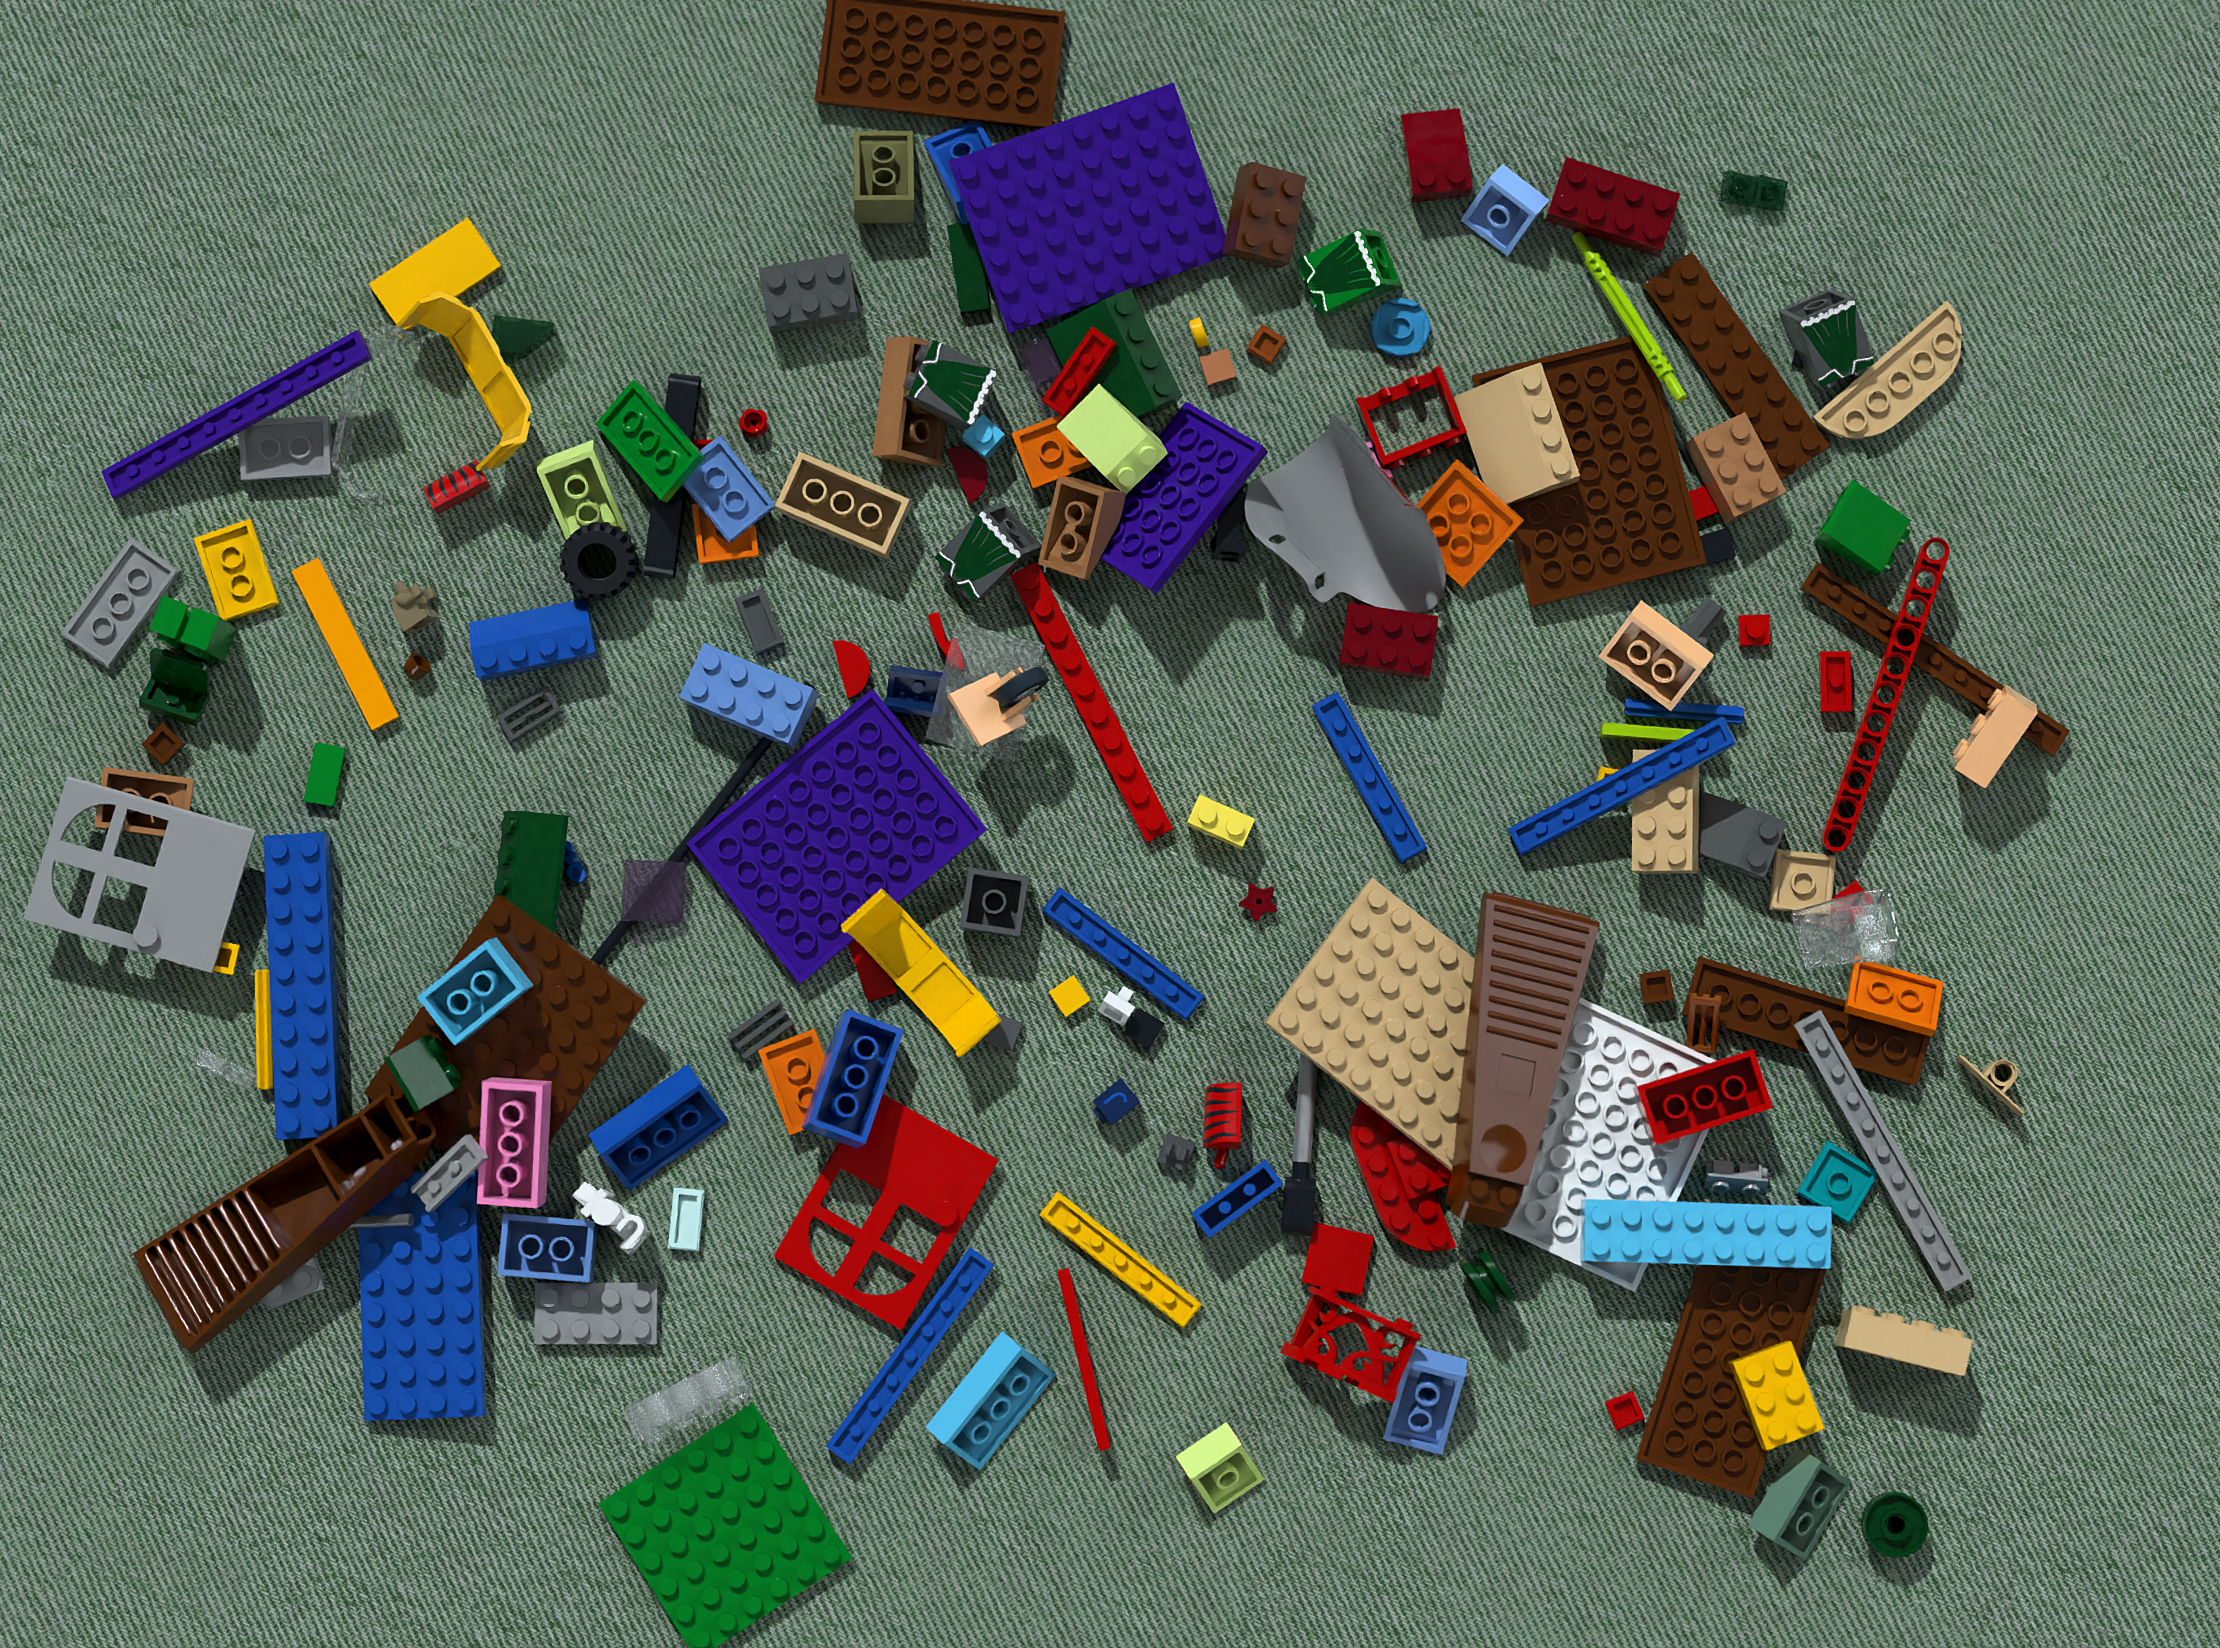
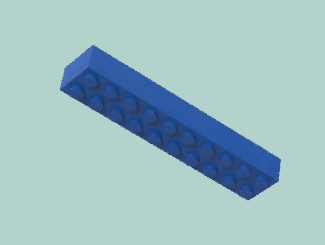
[263,832,343,1141]

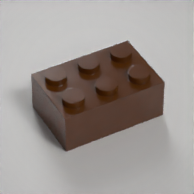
[1222,162,1306,269]

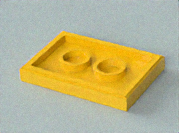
[193,519,280,622]

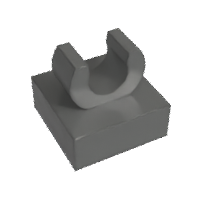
[1157,1133,1196,1172]

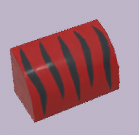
[423,459,491,514]
[1203,1083,1242,1150]

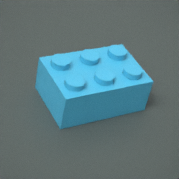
[417,937,534,1046]

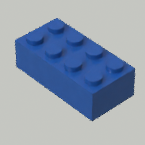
[801,1009,904,1149]

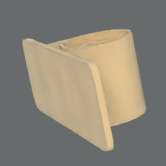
[1956,1055,2025,1116]

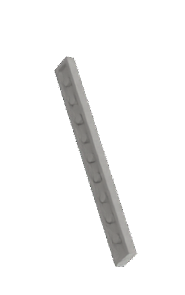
[1793,1010,1972,1292]

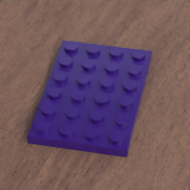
[1100,402,1268,594]

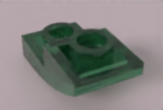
[1719,170,1788,211]

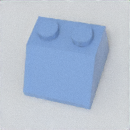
[1461,164,1550,256]

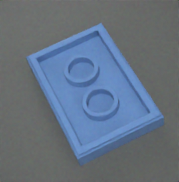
[683,435,775,544]

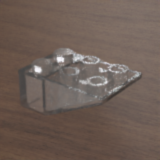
[1792,889,1900,968]

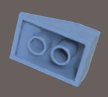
[1383,1346,1467,1455]

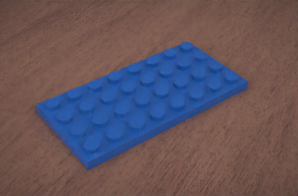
[358,1170,486,1421]

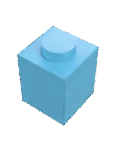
[962,414,1006,462]

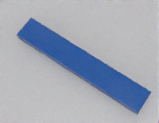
[1311,691,1428,864]
[1042,887,1205,1021]

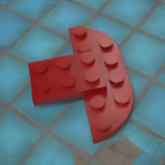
[1349,1099,1456,1252]

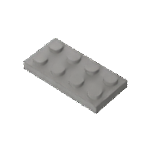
[534,1283,658,1344]

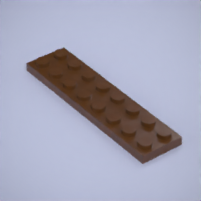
[1642,252,1830,480]
[1681,956,1931,1086]

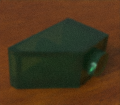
[491,315,557,363]

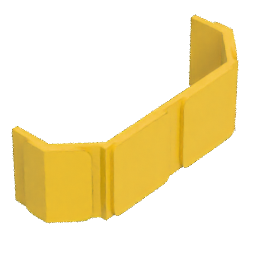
[396,290,533,471]
[840,888,1001,1057]

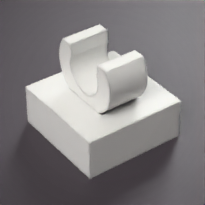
[1098,986,1135,1027]

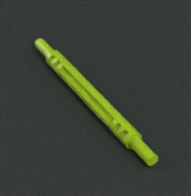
[1572,231,1687,403]

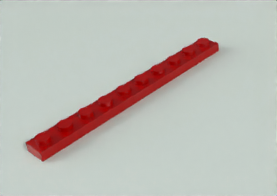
[1010,562,1173,843]

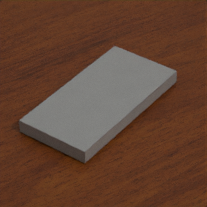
[60,537,181,670]

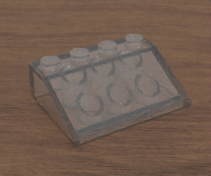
[925,622,1047,765]

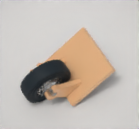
[947,666,1049,748]

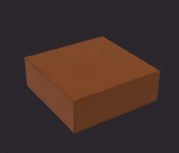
[1246,324,1287,366]

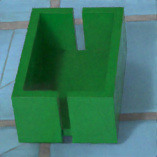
[149,595,237,664]

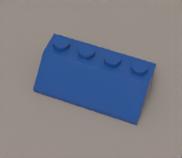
[469,598,599,682]
[588,1064,729,1191]

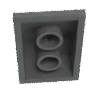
[1699,790,1787,881]

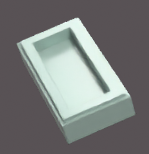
[668,1188,705,1251]

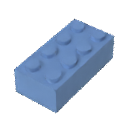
[679,643,819,750]

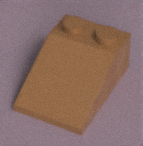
[1038,476,1126,580]
[94,767,195,837]

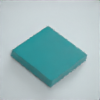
[1796,1140,1878,1224]

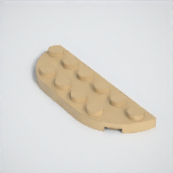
[1812,301,1962,439]

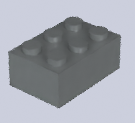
[758,253,859,334]

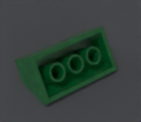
[494,811,569,933]

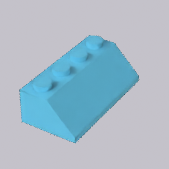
[925,1331,1056,1470]

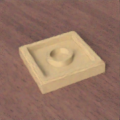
[1768,849,1836,916]

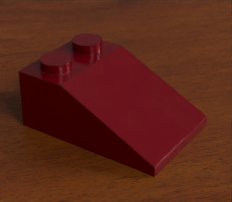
[1400,108,1472,203]

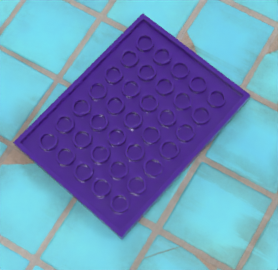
[948,83,1227,333]
[686,689,988,984]

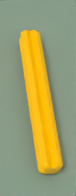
[255,969,274,1090]

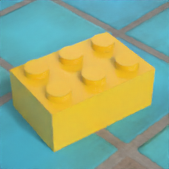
[1729,1341,1825,1450]

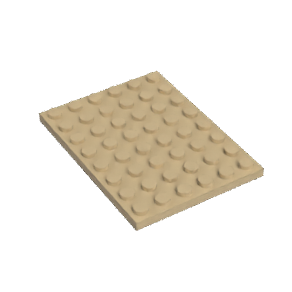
[1264,878,1475,1171]

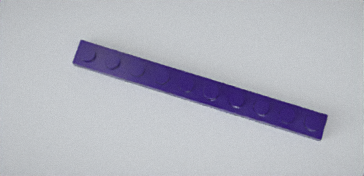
[101,330,373,500]

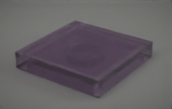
[621,859,686,923]

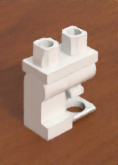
[573,1182,652,1255]

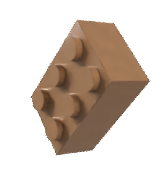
[1684,412,1787,525]

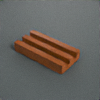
[1686,993,1721,1054]

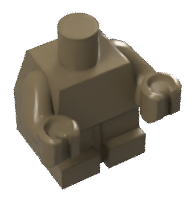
[391,581,439,634]

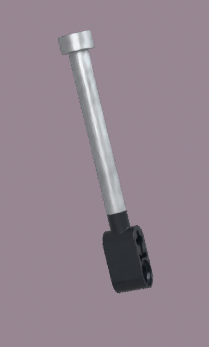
[1281,1053,1318,1237]

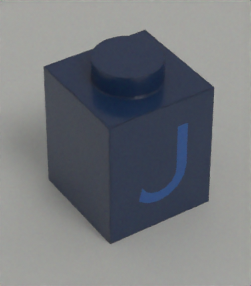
[1092,1078,1140,1125]

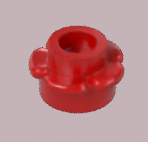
[739,408,768,438]

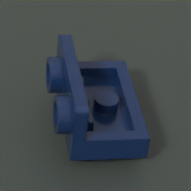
[885,665,951,720]

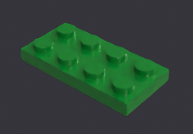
[595,379,705,502]

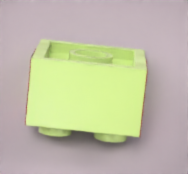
[1175,1422,1265,1514]

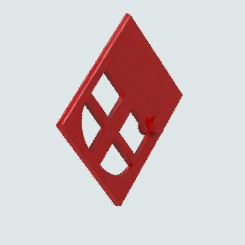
[773,1094,999,1331]

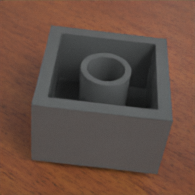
[960,867,1030,939]

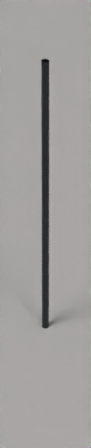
[591,681,815,966]

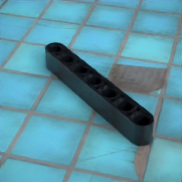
[643,373,701,580]

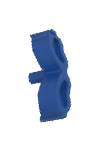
[564,841,588,883]

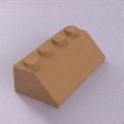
[872,336,955,467]

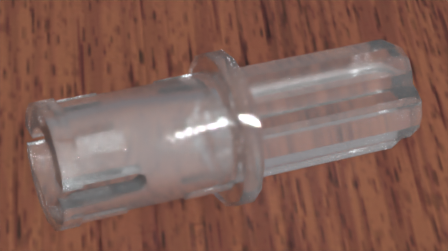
[195,1048,256,1089]

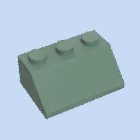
[1748,1446,1852,1561]

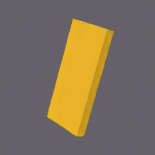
[369,217,502,334]

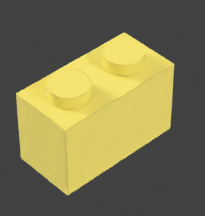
[1187,795,1255,850]

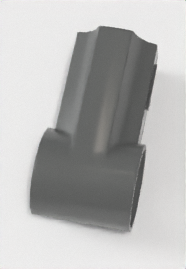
[1679,598,1727,646]

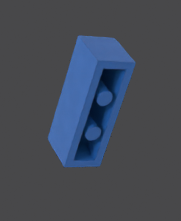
[1191,1159,1283,1239]

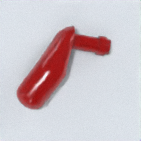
[1214,1149,1230,1170]

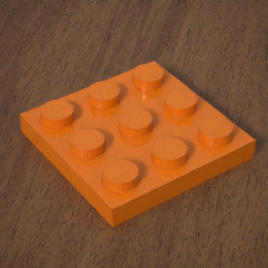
[1416,459,1524,588]

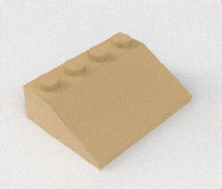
[1454,362,1580,505]

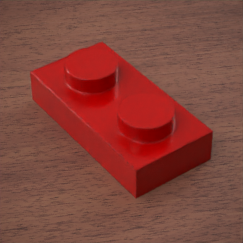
[1818,651,1852,713]

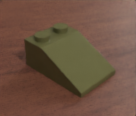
[853,131,914,223]

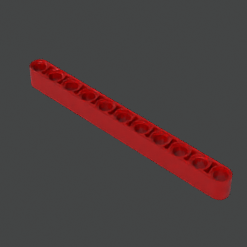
[1820,537,1950,852]

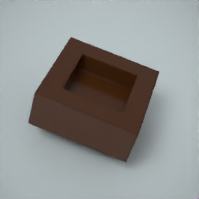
[141,723,186,766]
[1638,969,1674,1005]

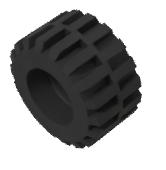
[560,521,639,600]

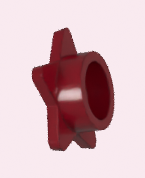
[1238,883,1277,922]

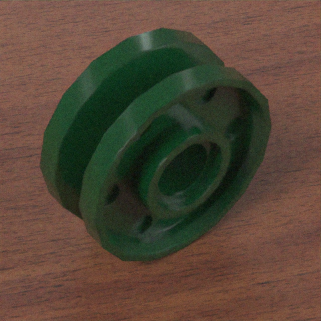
[1458,1247,1517,1315]
[1860,1491,1929,1558]

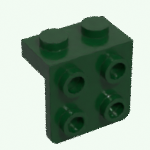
[139,648,210,726]

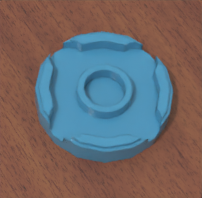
[1371,298,1431,359]

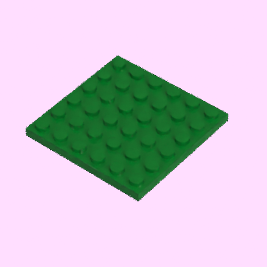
[598,1402,853,1648]

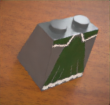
[1778,288,1875,388]
[902,340,998,431]
[935,502,1042,602]

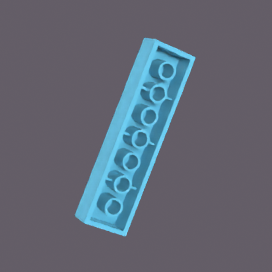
[1580,1199,1832,1269]

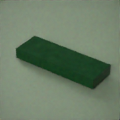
[947,223,990,315]

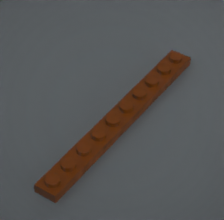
[1799,562,2070,757]

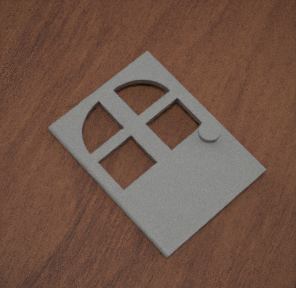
[23,776,256,973]

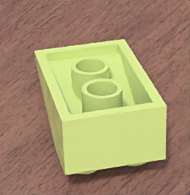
[1057,384,1168,494]
[537,440,627,540]

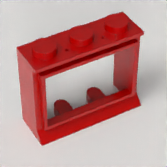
[1354,366,1467,471]

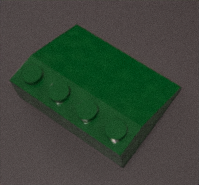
[1044,288,1182,421]

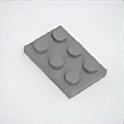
[239,415,333,482]

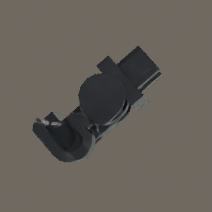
[1209,484,1247,562]

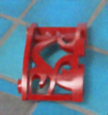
[1280,1284,1422,1403]

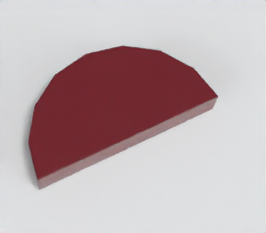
[946,447,988,505]

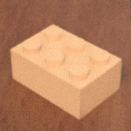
[1598,600,1714,711]
[1953,685,2038,788]

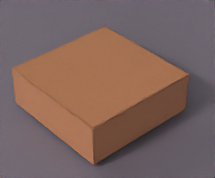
[1199,348,1237,387]

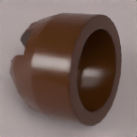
[404,653,431,680]

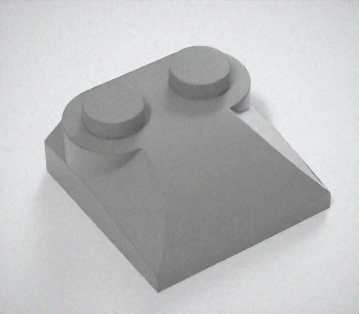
[261,1256,327,1311]

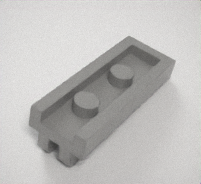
[410,1134,489,1212]

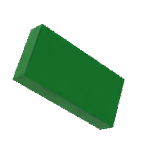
[303,742,347,808]

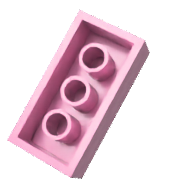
[477,1077,552,1208]

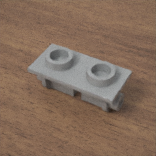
[1703,1160,1769,1196]

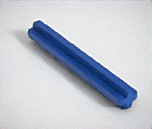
[1624,698,1744,725]

